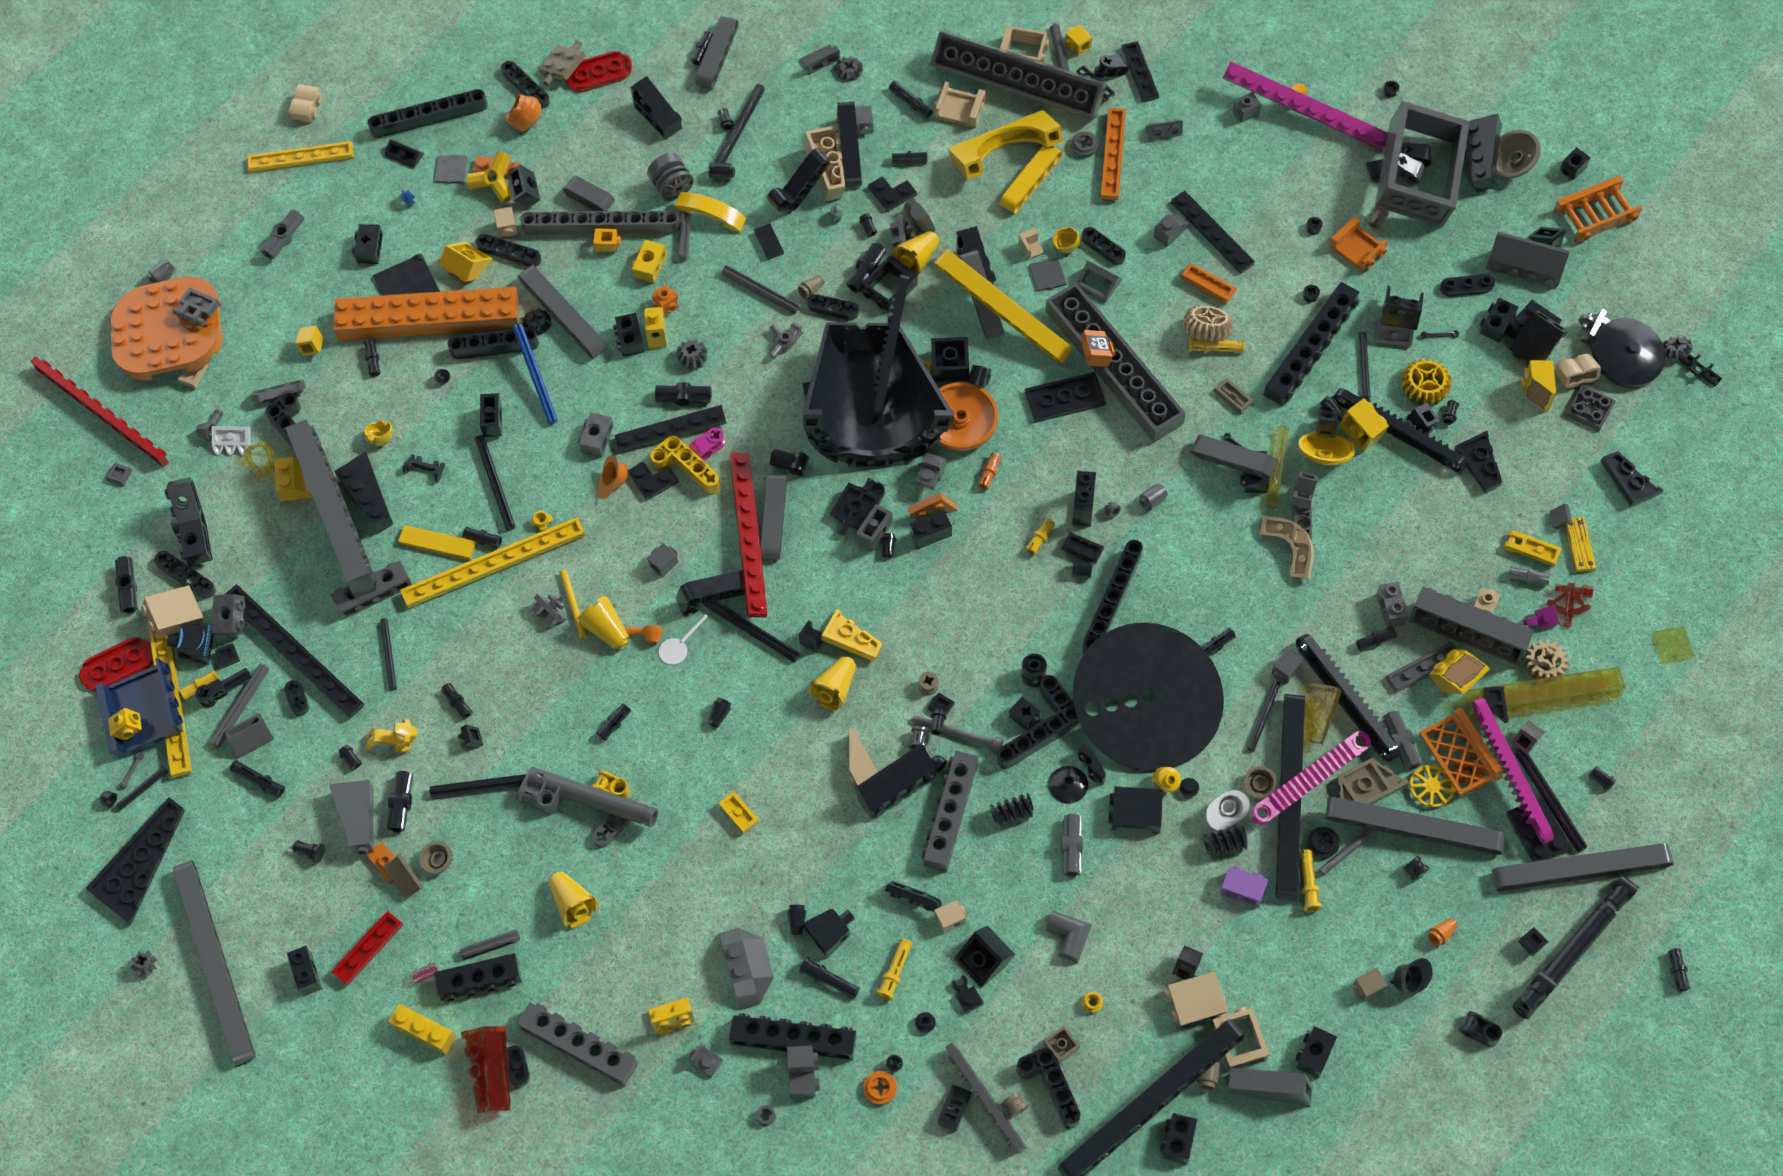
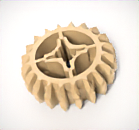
[1184,305,1233,342]

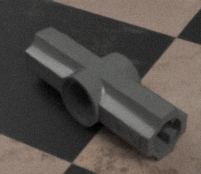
[260,209,304,260]
[1382,710,1422,771]
[1062,814,1083,877]

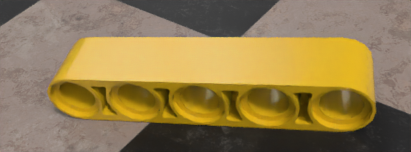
[999,145,1062,214]

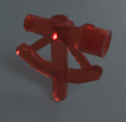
[1547,583,1594,628]

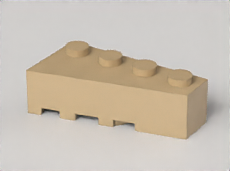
[802,125,845,201]

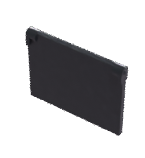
[372,253,440,296]

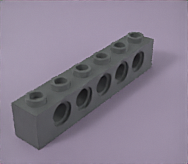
[921,751,979,872]
[516,1003,638,1087]

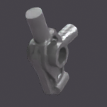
[769,322,803,359]

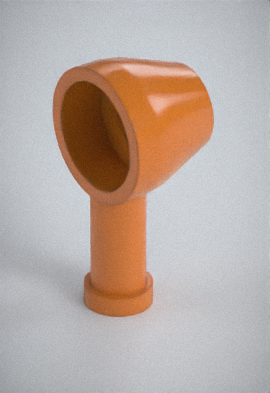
[626,625,663,644]

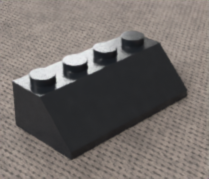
[856,743,936,819]

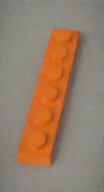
[1101,108,1126,200]

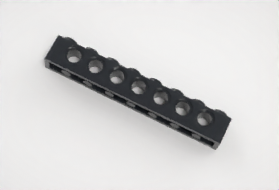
[1263,282,1360,406]

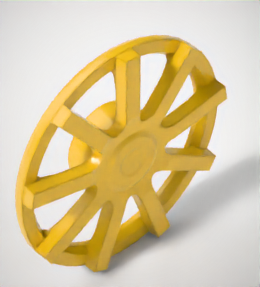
[1410,765,1455,807]

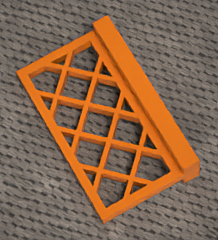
[1420,707,1503,797]

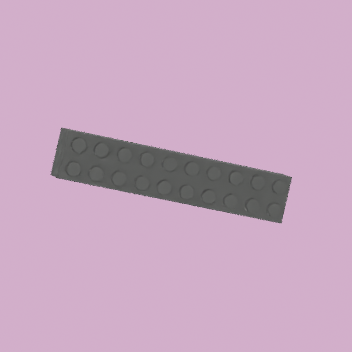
[930,31,1107,119]
[1045,282,1186,442]
[285,419,377,598]

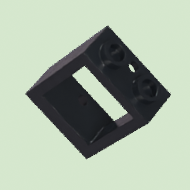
[862,255,918,312]
[1072,471,1096,526]

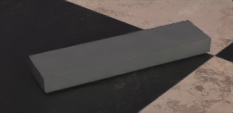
[1385,641,1458,693]

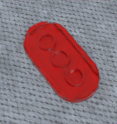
[565,51,633,92]
[79,637,154,692]

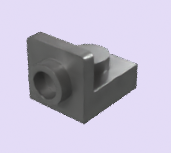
[689,1043,723,1078]

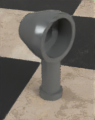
[196,409,223,441]

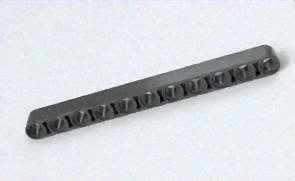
[173,860,256,1066]

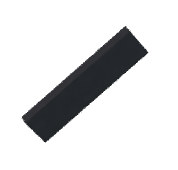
[1121,41,1159,102]

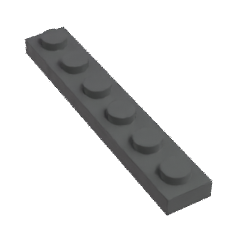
[945,1042,1028,1153]

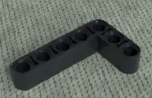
[997,675,1079,769]

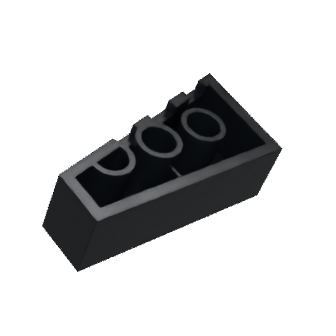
[1466,113,1502,192]
[334,451,393,534]

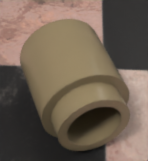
[1196,1062,1220,1090]

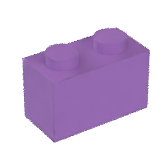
[1220,866,1268,907]

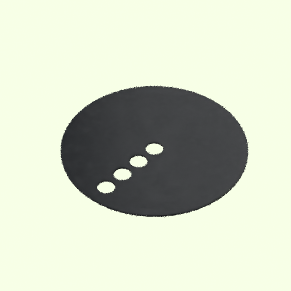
[1073,622,1224,771]

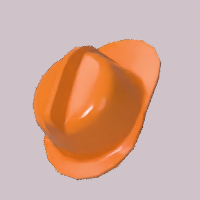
[597,455,628,499]

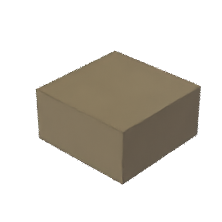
[1043,1026,1080,1064]

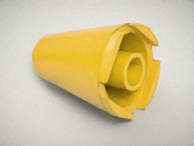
[892,231,940,275]
[577,596,629,650]
[808,657,856,711]
[548,872,599,928]

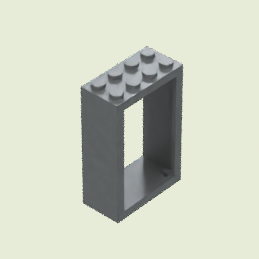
[1375,101,1470,227]

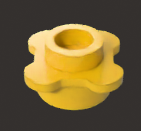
[530,510,553,531]

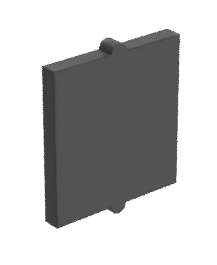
[1029,258,1066,291]

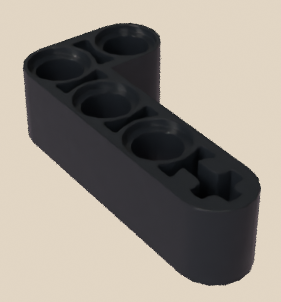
[767,148,831,214]
[265,393,301,449]
[676,570,745,617]
[1017,1048,1081,1129]

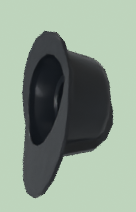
[1389,958,1433,997]

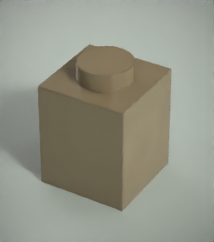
[1353,968,1388,1002]

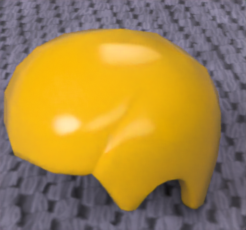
[1053,227,1080,253]
[364,420,393,446]

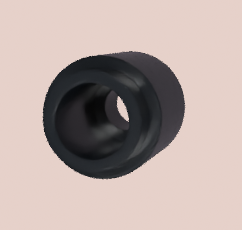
[709,162,735,181]

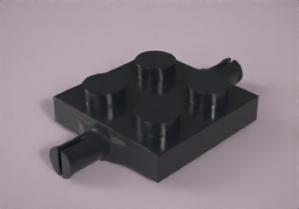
[830,478,882,536]

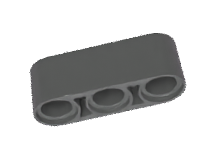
[563,175,615,211]

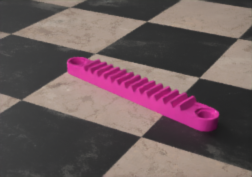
[1472,697,1554,844]
[1250,731,1371,825]

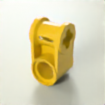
[591,770,631,799]

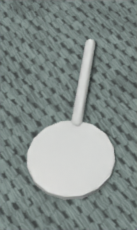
[659,614,707,665]

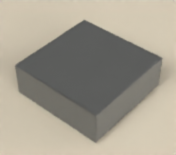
[106,463,133,486]
[1550,503,1572,529]

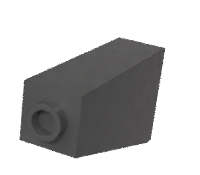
[330,780,374,855]
[1226,1068,1313,1107]

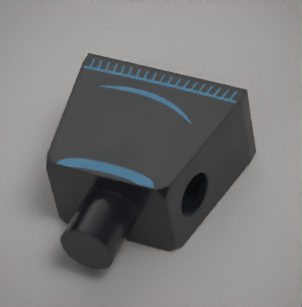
[167,624,214,665]

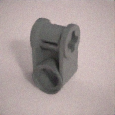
[1396,153,1424,185]

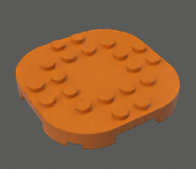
[111,277,223,381]

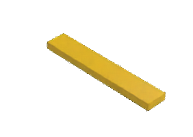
[247,141,354,173]

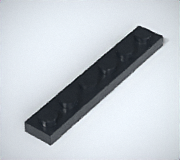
[1171,190,1255,274]
[614,404,727,453]

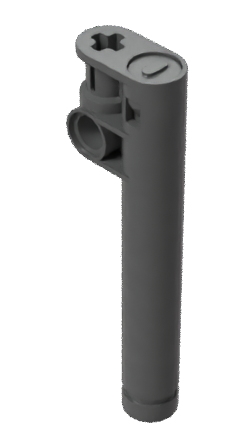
[517,767,659,828]

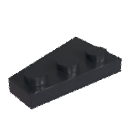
[1454,431,1502,493]

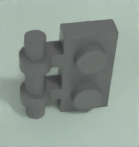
[173,287,220,327]

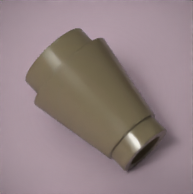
[798,275,825,299]

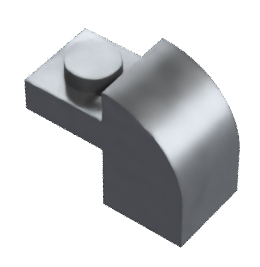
[916,453,946,490]

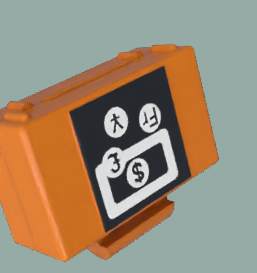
[1081,330,1115,367]

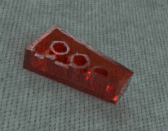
[461,1026,511,1114]

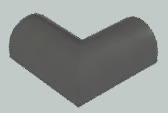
[903,198,936,233]
[1046,911,1092,963]

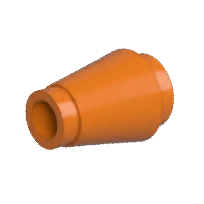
[1428,918,1458,946]

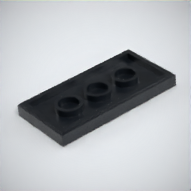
[1024,372,1106,422]

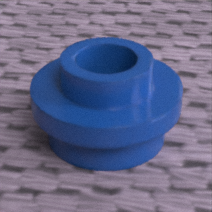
[399,190,415,206]

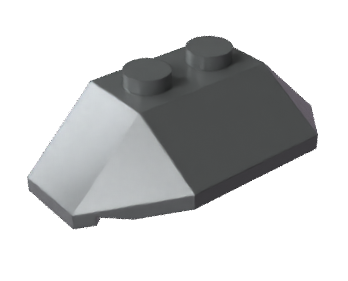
[719,928,774,1010]

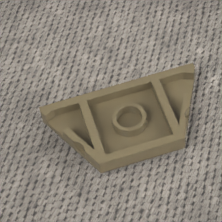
[1337,758,1409,804]

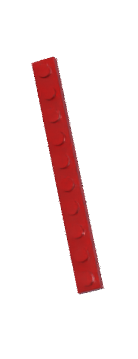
[30,356,169,468]
[729,452,768,618]

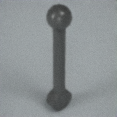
[120,752,144,789]

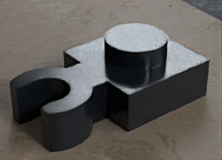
[952,975,984,1014]

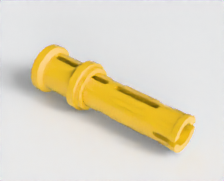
[1188,336,1245,353]
[1299,850,1322,912]
[876,938,913,1001]

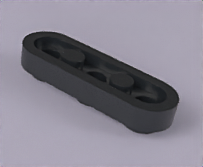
[1440,274,1495,296]

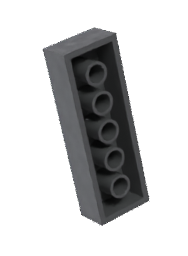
[1408,586,1534,666]

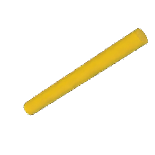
[559,570,587,639]

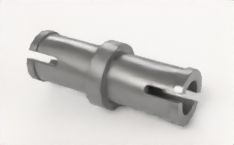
[1509,567,1550,585]

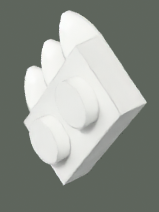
[212,426,251,455]

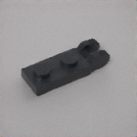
[885,880,942,912]

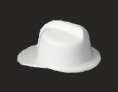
[1206,790,1250,830]

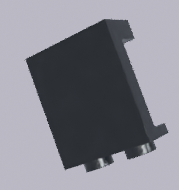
[1509,310,1568,365]
[1108,786,1163,834]

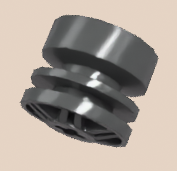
[647,153,694,201]

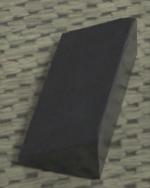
[384,139,424,168]

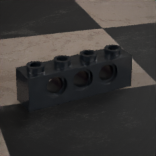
[434,953,522,1002]

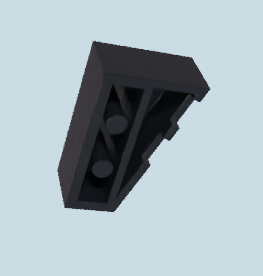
[630,76,682,140]
[956,226,996,285]

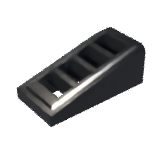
[937,1084,972,1131]

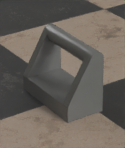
[1076,260,1122,303]

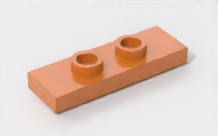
[1180,263,1237,305]

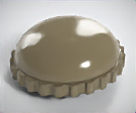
[1244,766,1278,799]
[419,841,453,875]

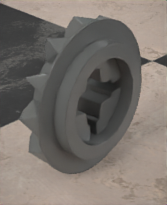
[835,56,863,80]
[1071,131,1099,157]
[1663,335,1693,359]

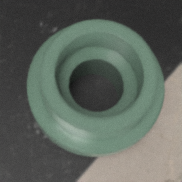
[830,204,843,222]

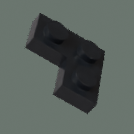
[868,176,917,212]
[627,462,679,501]

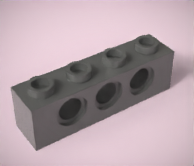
[330,561,412,620]

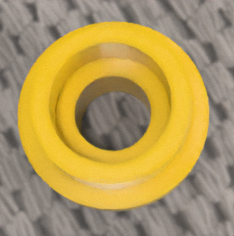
[1082,992,1103,1013]

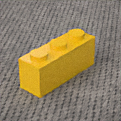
[388,1003,456,1055]

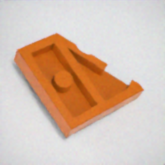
[907,493,957,520]

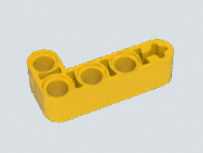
[650,436,720,494]

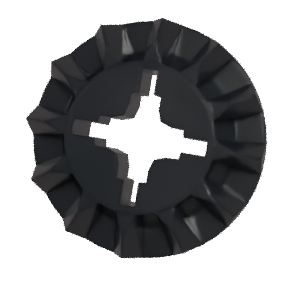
[522,308,552,335]
[1307,827,1340,858]

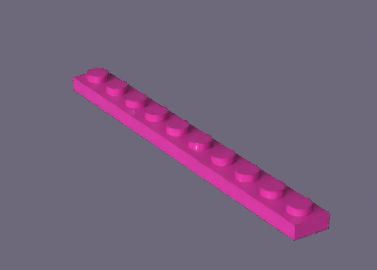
[1223,61,1388,151]

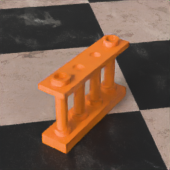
[1554,175,1642,243]

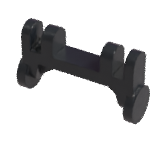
[403,454,445,482]

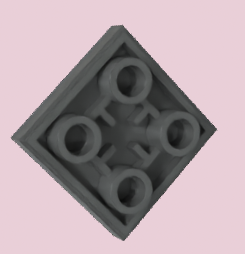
[1565,385,1616,431]

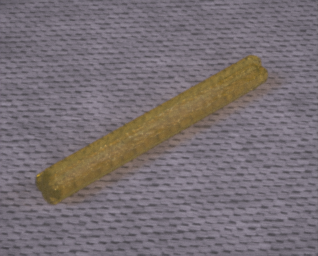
[1266,425,1289,509]

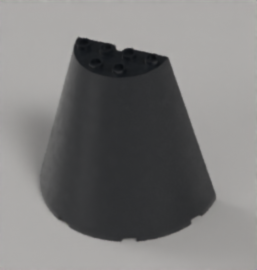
[802,322,954,469]

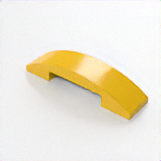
[674,192,747,233]

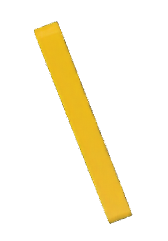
[933,249,1073,364]

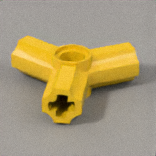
[466,150,513,204]

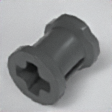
[909,726,929,749]

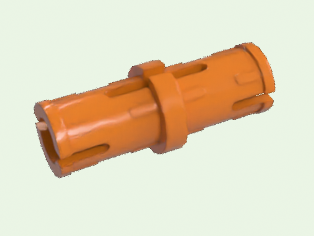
[978,452,1002,490]

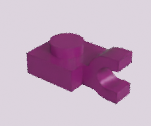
[1522,605,1560,629]

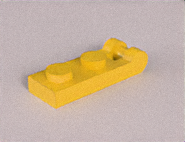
[1503,530,1562,567]

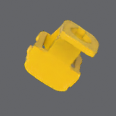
[366,719,418,753]

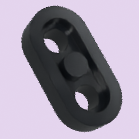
[503,1045,530,1087]

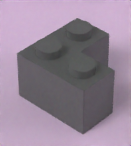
[787,1046,820,1099]

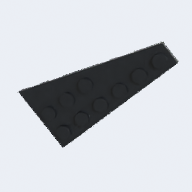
[85,797,185,925]

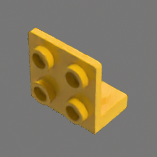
[648,997,695,1035]

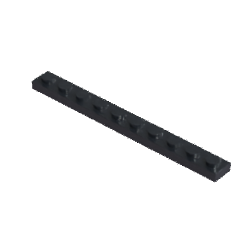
[224,584,365,719]

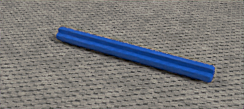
[513,324,558,425]

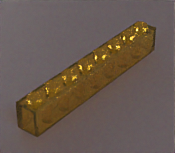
[1462,667,1626,720]

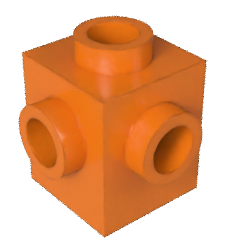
[651,285,679,316]

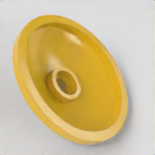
[1298,432,1355,466]

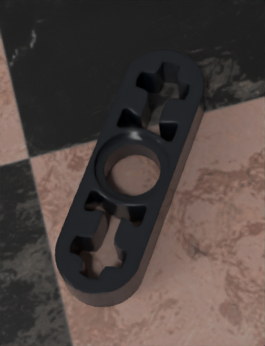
[1082,227,1126,265]
[807,294,859,320]

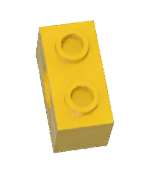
[631,240,667,283]

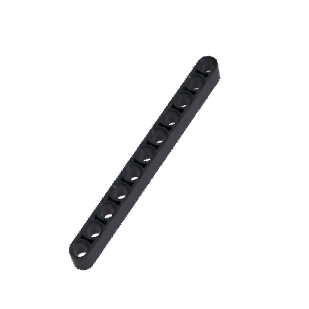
[1275,694,1305,900]
[1057,1019,1245,1176]

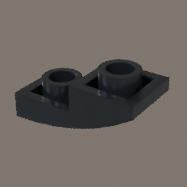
[1077,743,1106,785]

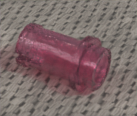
[411,962,439,984]

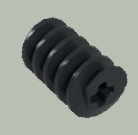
[990,792,1034,827]
[1203,826,1248,857]

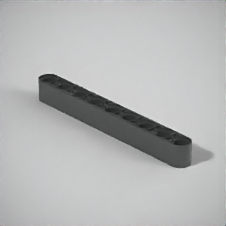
[520,211,680,235]
[1325,797,1505,855]
[1492,843,1674,891]

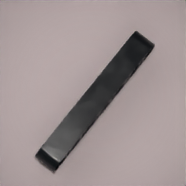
[367,89,488,138]
[1082,539,1143,655]

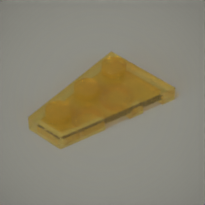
[1304,681,1342,745]

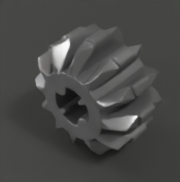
[677,338,708,370]

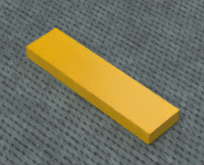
[398,525,477,561]

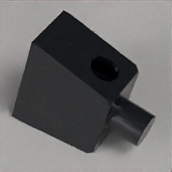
[803,908,855,958]

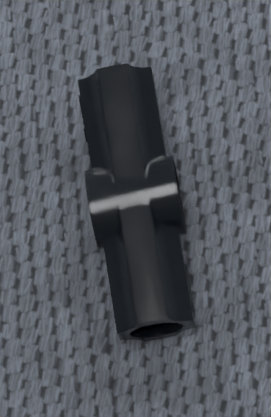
[846,242,886,293]
[655,382,712,406]
[115,556,138,614]
[387,771,414,833]

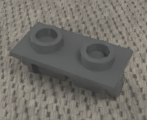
[1146,119,1183,140]

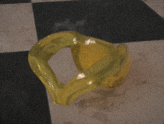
[243,442,275,478]

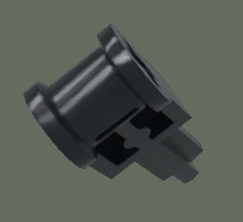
[195,668,251,708]

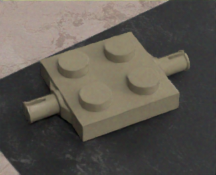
[539,40,586,86]

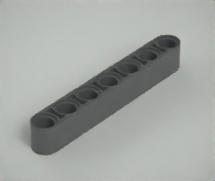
[518,265,607,359]

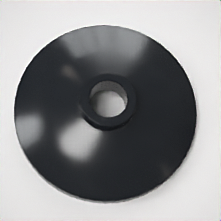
[1049,766,1088,803]

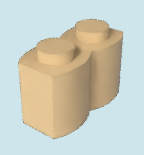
[289,84,323,123]
[1555,354,1601,388]

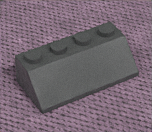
[1486,232,1570,288]

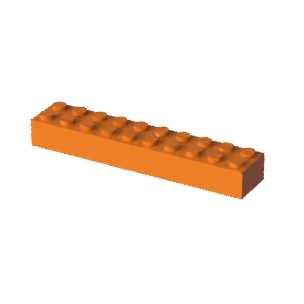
[334,287,519,341]

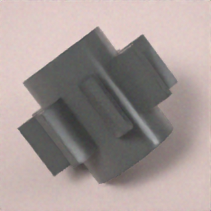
[131,950,157,977]

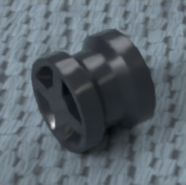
[1404,856,1430,882]

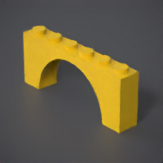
[948,110,1063,180]

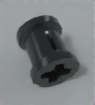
[1072,560,1093,578]

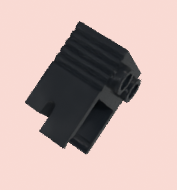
[1380,285,1424,330]

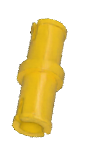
[1025,518,1055,555]
[179,670,220,700]

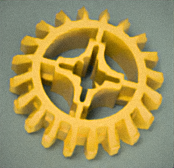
[1401,357,1452,405]

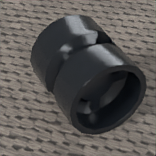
[1021,653,1047,687]

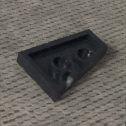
[1600,451,1664,506]

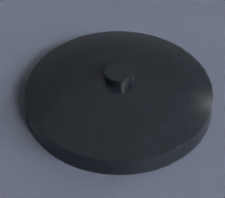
[1592,318,1665,388]

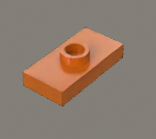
[366,841,395,885]

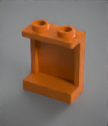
[1329,216,1388,272]

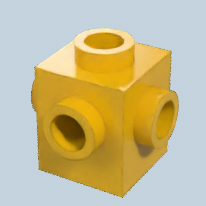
[108,708,142,741]

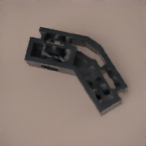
[164,477,213,566]

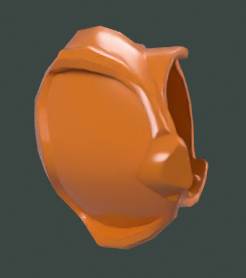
[503,94,541,132]

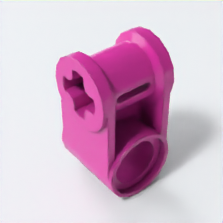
[689,427,725,461]

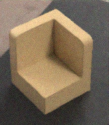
[1018,228,1043,260]

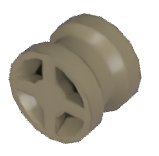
[919,671,938,695]
[1002,1092,1028,1118]

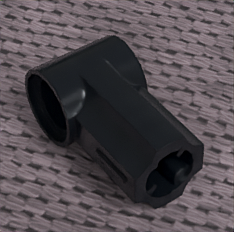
[769,449,809,476]

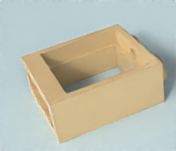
[1000,26,1049,63]
[1211,1007,1270,1072]

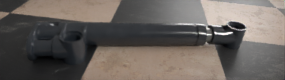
[1512,875,1640,1020]

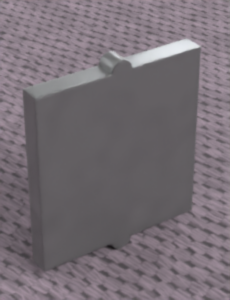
[435,154,467,184]

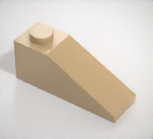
[848,727,877,789]

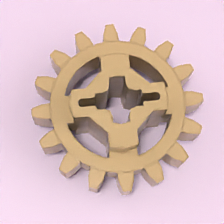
[1525,639,1569,682]

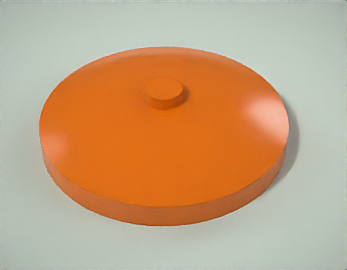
[937,382,998,451]

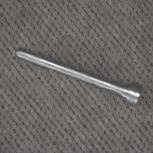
[912,716,1003,753]

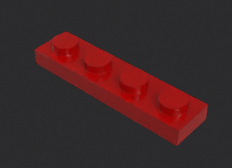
[331,911,404,986]

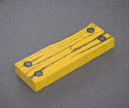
[1565,517,1596,573]

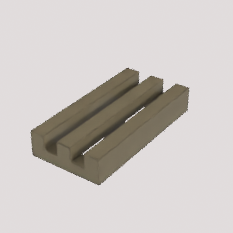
[1214,378,1254,414]

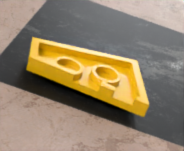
[821,609,882,662]

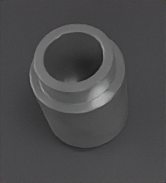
[147,259,175,283]
[1139,484,1168,510]

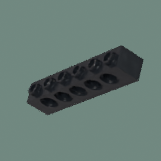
[729,1013,857,1060]

